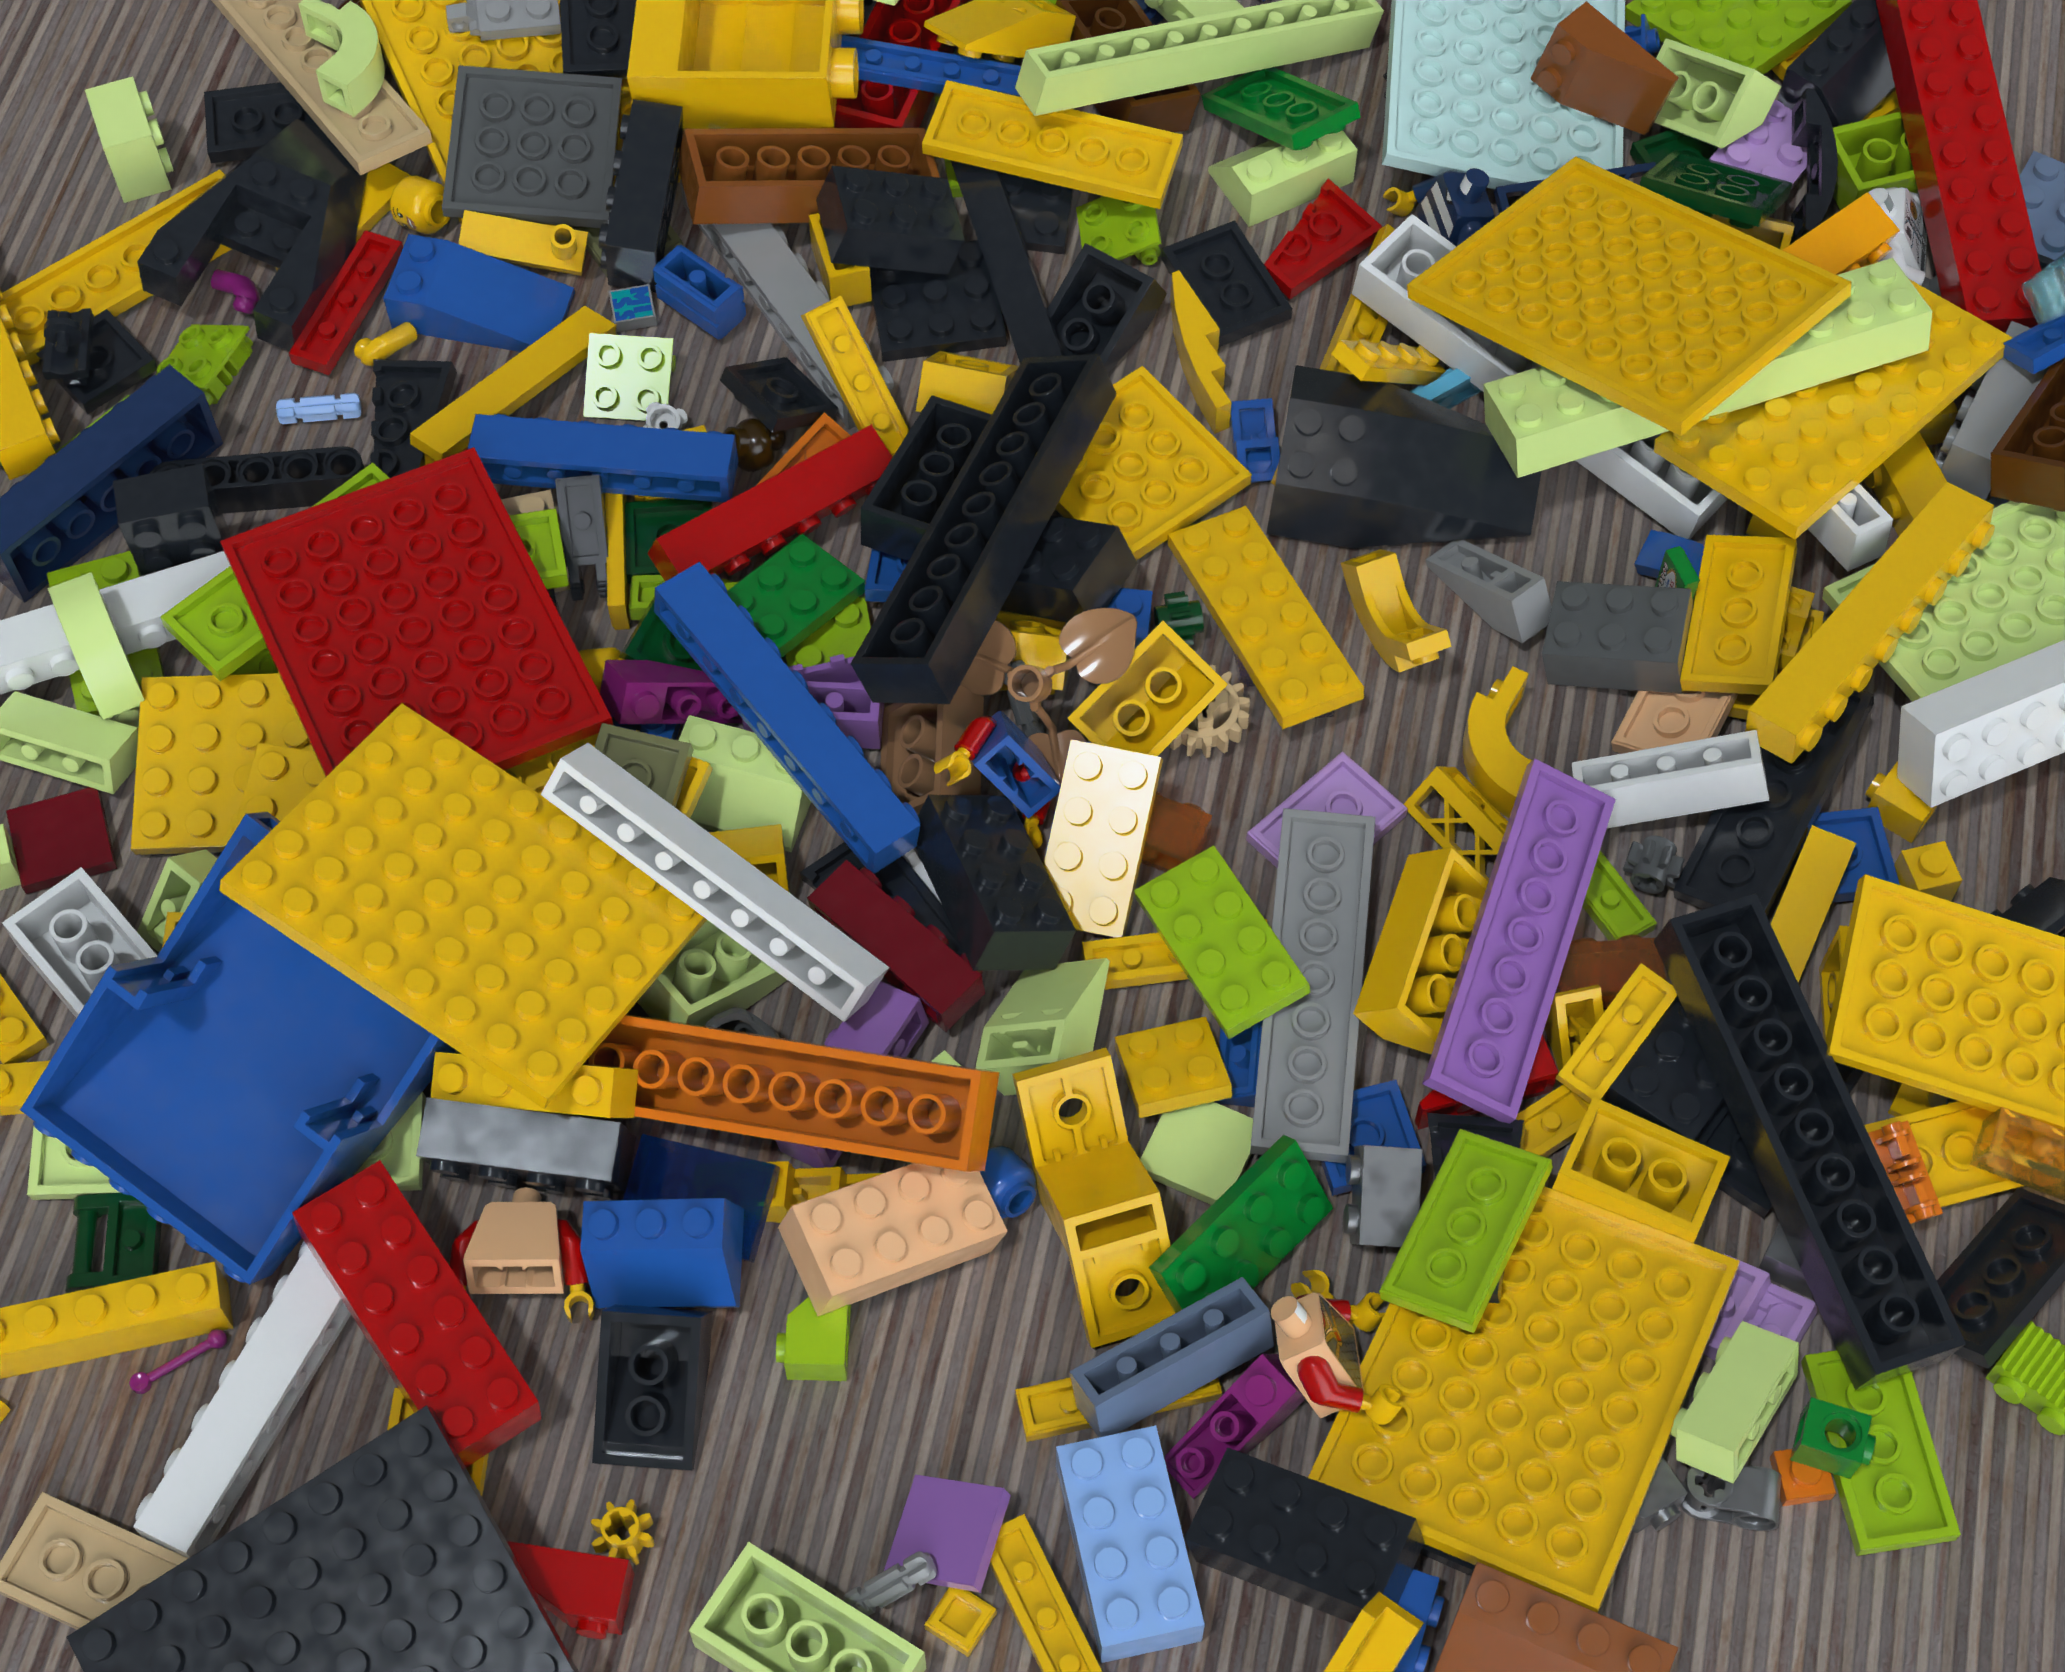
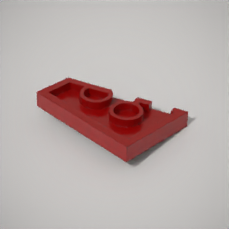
[1264,178,1383,300]

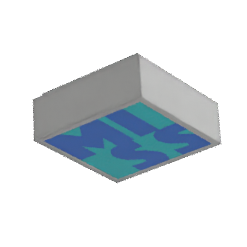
[608,284,657,332]

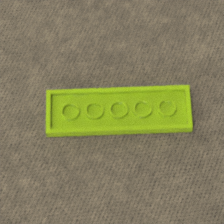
[160,463,389,681]

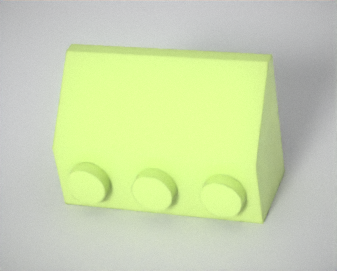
[1654,38,1781,149]
[1208,130,1358,227]
[678,715,811,852]

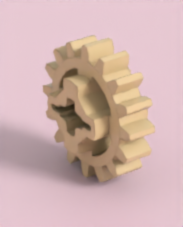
[1170,665,1250,758]

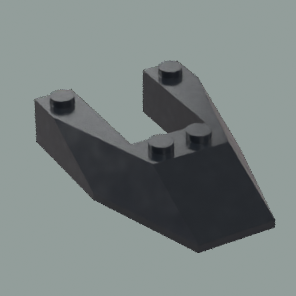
[137,119,368,351]

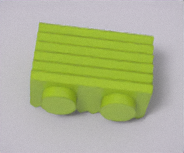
[1985,1321,2065,1435]

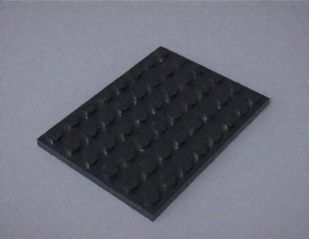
[67,1405,579,1672]

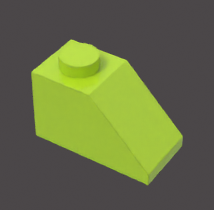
[776,1297,851,1381]

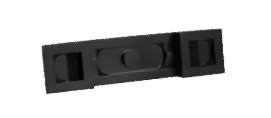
[1791,88,1838,244]

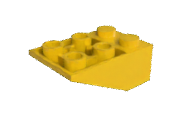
[924,0,1076,63]

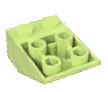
[975,958,1110,1096]

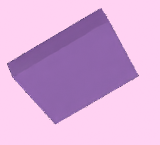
[884,1474,1011,1593]

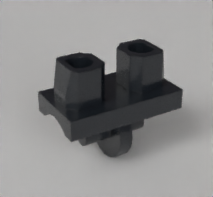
[42,308,94,387]

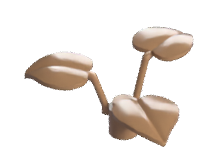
[960,608,1137,811]

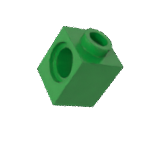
[1790,1397,1876,1479]

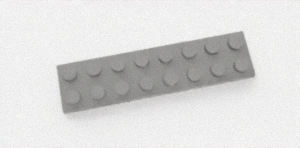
[1250,808,1375,1163]

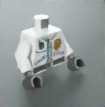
[1868,187,1941,297]

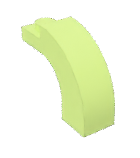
[298,0,385,117]
[48,572,145,728]

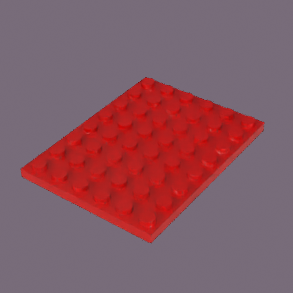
[220,447,613,777]

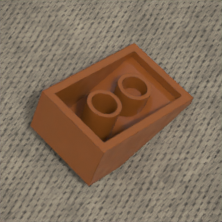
[1530,1,1679,135]

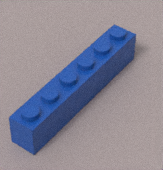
[467,414,738,502]

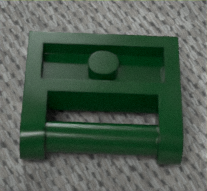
[65,1193,162,1293]

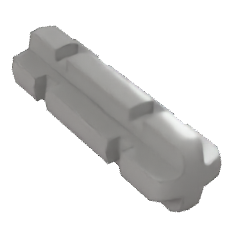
[842,1551,937,1616]

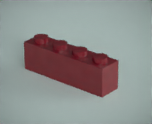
[807,860,985,1032]

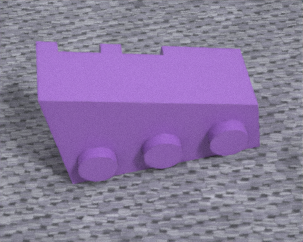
[742,654,884,749]

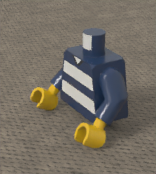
[1383,168,1494,247]

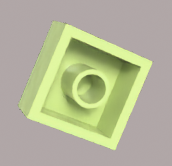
[85,76,174,203]

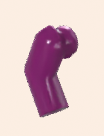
[211,269,260,314]

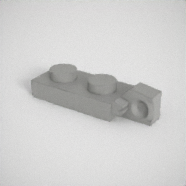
[446,0,561,41]

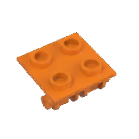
[1868,1120,1943,1224]

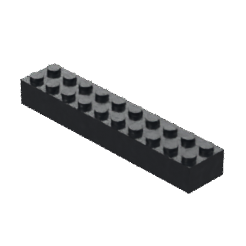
[851,354,1117,704]
[1653,893,1966,1390]

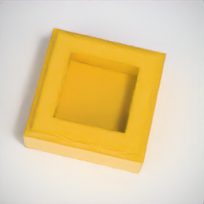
[924,1587,997,1657]

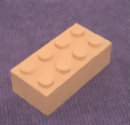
[778,1163,1008,1316]

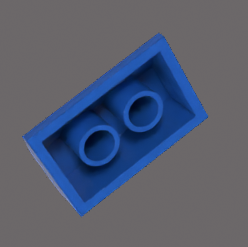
[580,1198,744,1309]

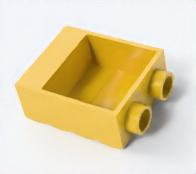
[627,0,864,129]

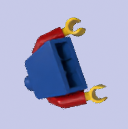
[934,711,1061,849]

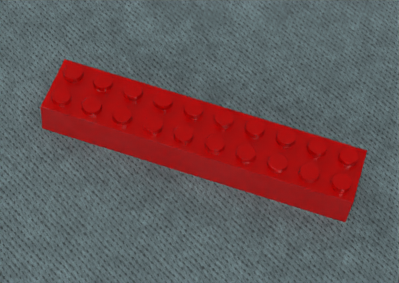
[1876,0,2052,333]

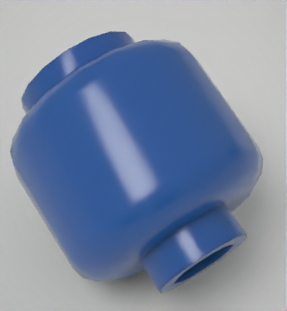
[980,1146,1037,1219]

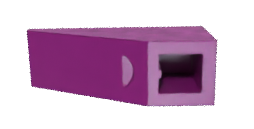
[600,660,742,724]
[1164,1354,1305,1499]

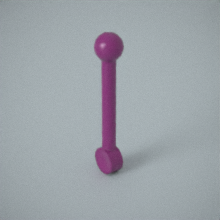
[129,1329,227,1394]

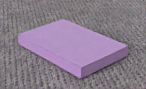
[1246,751,1408,868]

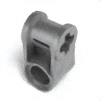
[1681,1466,1781,1531]

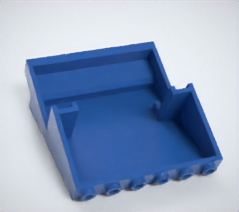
[20,812,456,1285]

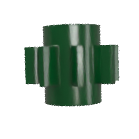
[1154,591,1204,646]

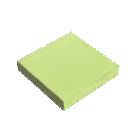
[1140,1102,1253,1205]

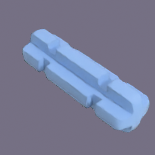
[276,393,362,424]

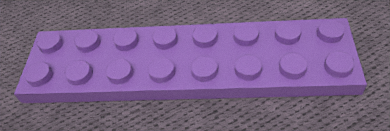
[1422,759,1616,1123]

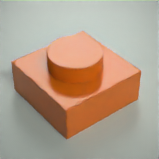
[1770,1449,1836,1506]

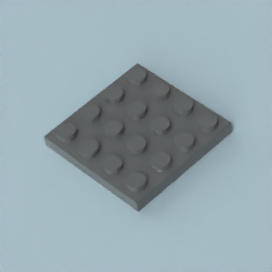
[442,65,623,228]

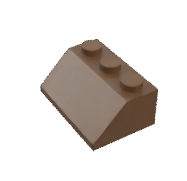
[880,685,984,815]

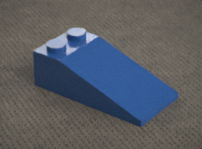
[383,234,575,352]

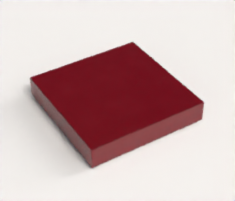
[6,787,117,894]

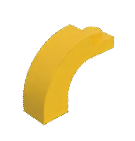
[1341,549,1452,672]
[1463,666,1532,818]

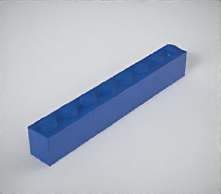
[654,562,920,874]

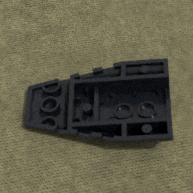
[1266,365,1542,549]

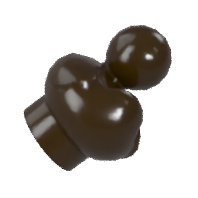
[723,418,786,472]

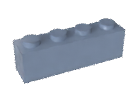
[1070,1277,1274,1437]

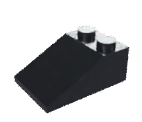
[1048,243,1167,374]
[592,1304,713,1471]

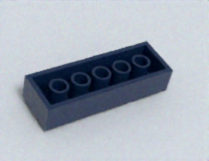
[0,364,223,603]

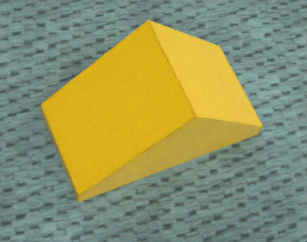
[1544,984,1604,1072]

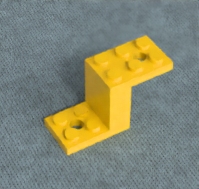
[1012,1047,1175,1349]

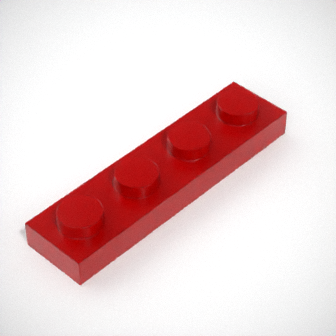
[289,230,403,375]

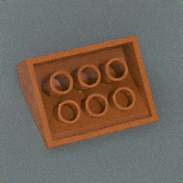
[1434,1562,1679,1672]

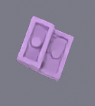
[1704,1254,1817,1361]

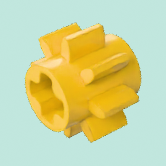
[591,1499,655,1565]

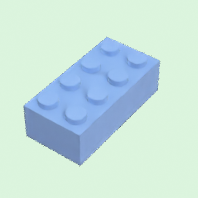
[1056,1425,1205,1663]

